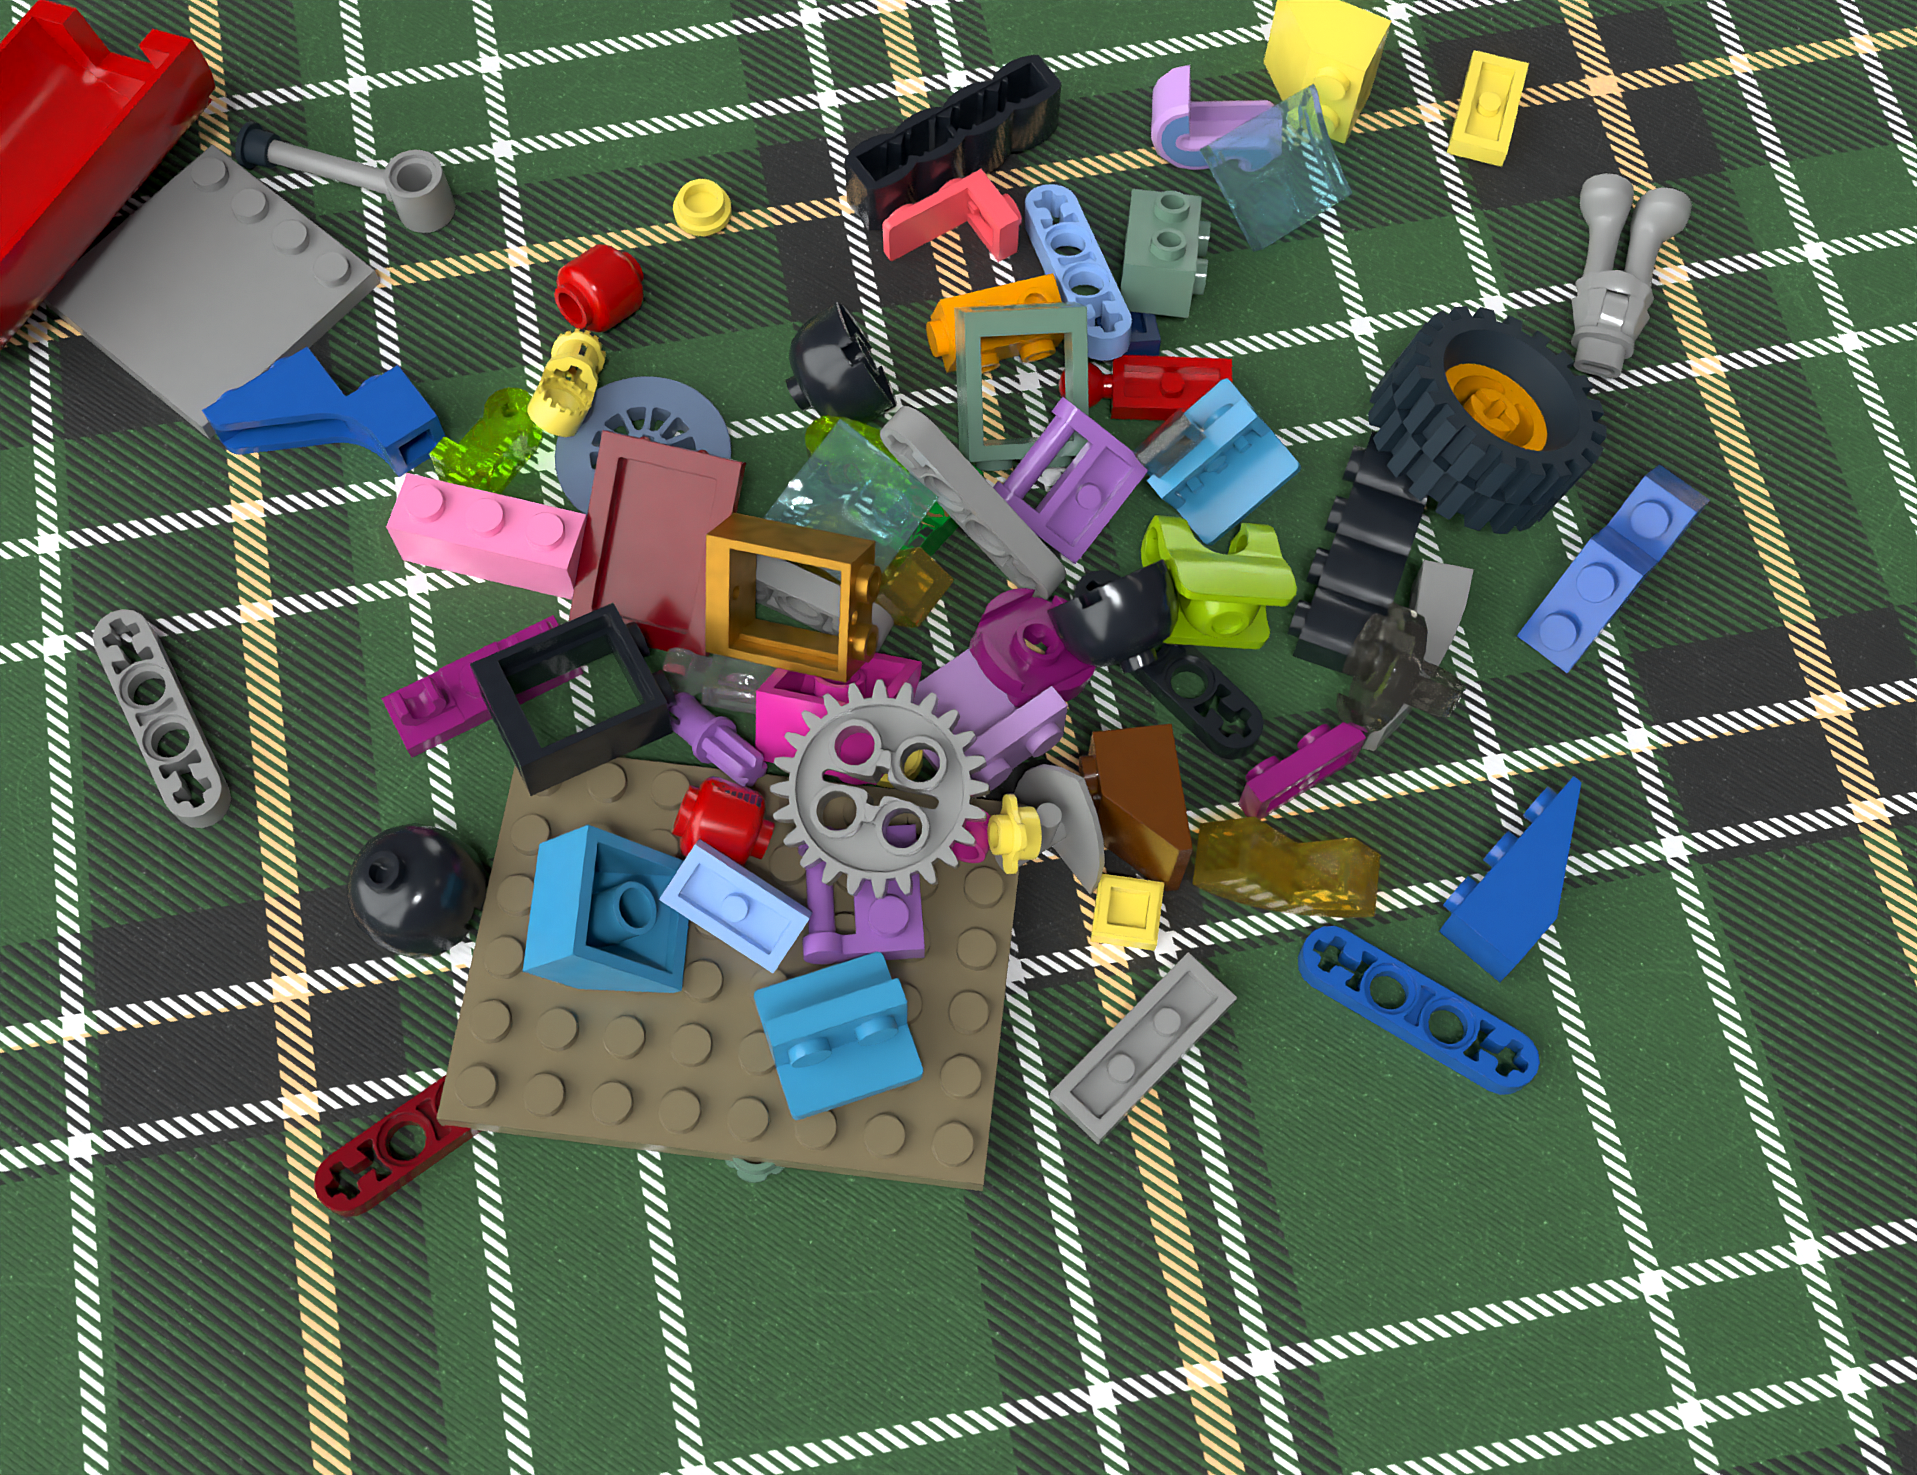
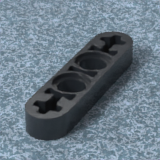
[1073,570,1264,760]

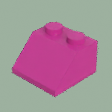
[755,652,922,785]

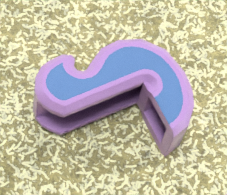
[1151,65,1283,173]

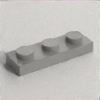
[1049,952,1237,1144]

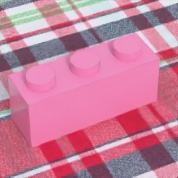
[386,473,587,600]

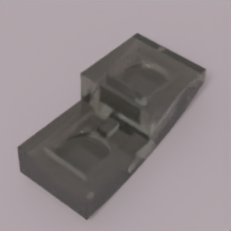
[1133,407,1207,479]

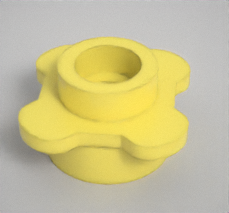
[988,794,1042,874]

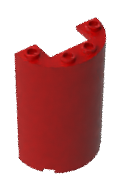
[0,0,216,351]

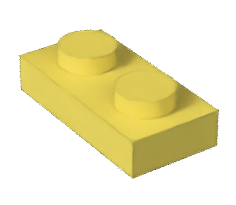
[1446,50,1529,167]

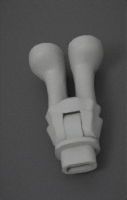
[1571,173,1692,378]

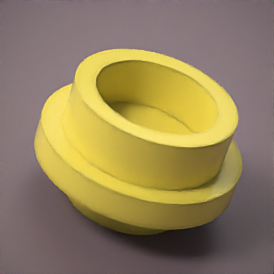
[673,179,732,236]

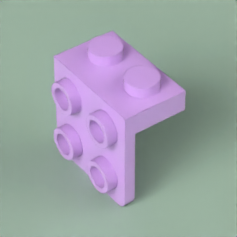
[913,648,1068,791]

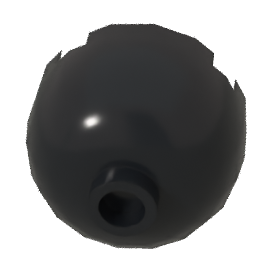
[786,302,897,426]
[1047,559,1179,674]
[347,823,486,959]

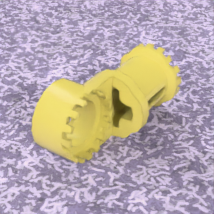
[527,328,606,437]

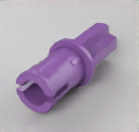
[669,692,767,787]

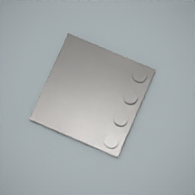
[44,144,380,439]

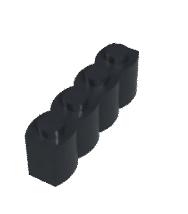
[844,55,1062,231]
[1287,431,1429,681]

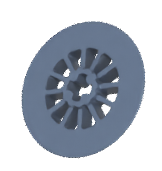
[555,376,731,516]

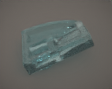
[1200,84,1352,252]
[763,419,939,581]

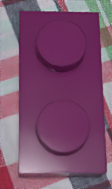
[1238,718,1366,824]

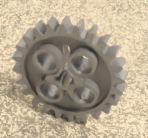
[770,680,990,899]

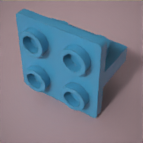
[1137,379,1301,546]
[754,952,923,1120]

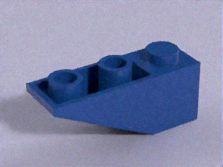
[1439,776,1581,983]

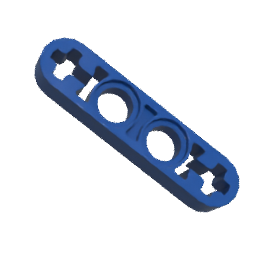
[1298,926,1540,1095]

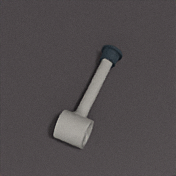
[235,121,456,233]

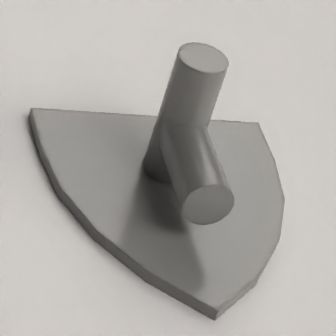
[995,764,1105,894]

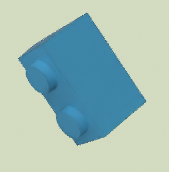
[523,825,689,993]

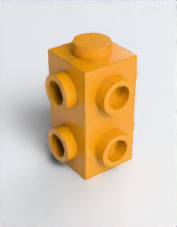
[926,273,1064,374]

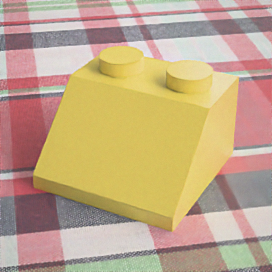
[1264,0,1391,144]

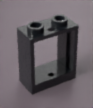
[470,602,677,796]

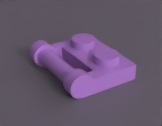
[993,397,1152,564]
[798,824,925,964]

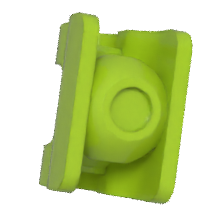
[1141,515,1297,649]

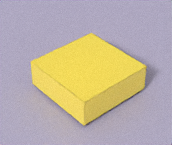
[1090,874,1164,951]

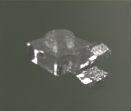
[663,648,777,714]

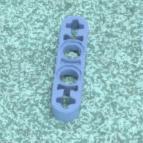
[1025,184,1132,361]

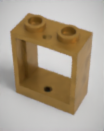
[705,513,881,683]

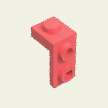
[883,169,1022,262]

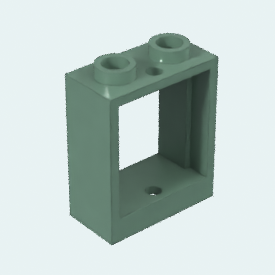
[954,302,1089,471]

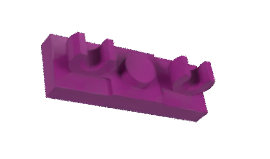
[381,615,583,758]

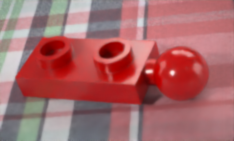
[1058,355,1232,421]

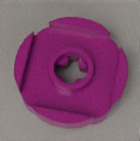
[969,588,1096,708]

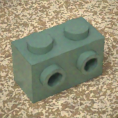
[1120,189,1211,318]

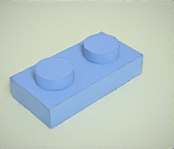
[659,839,813,973]

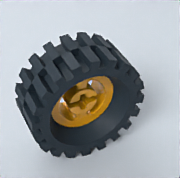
[1368,306,1607,534]

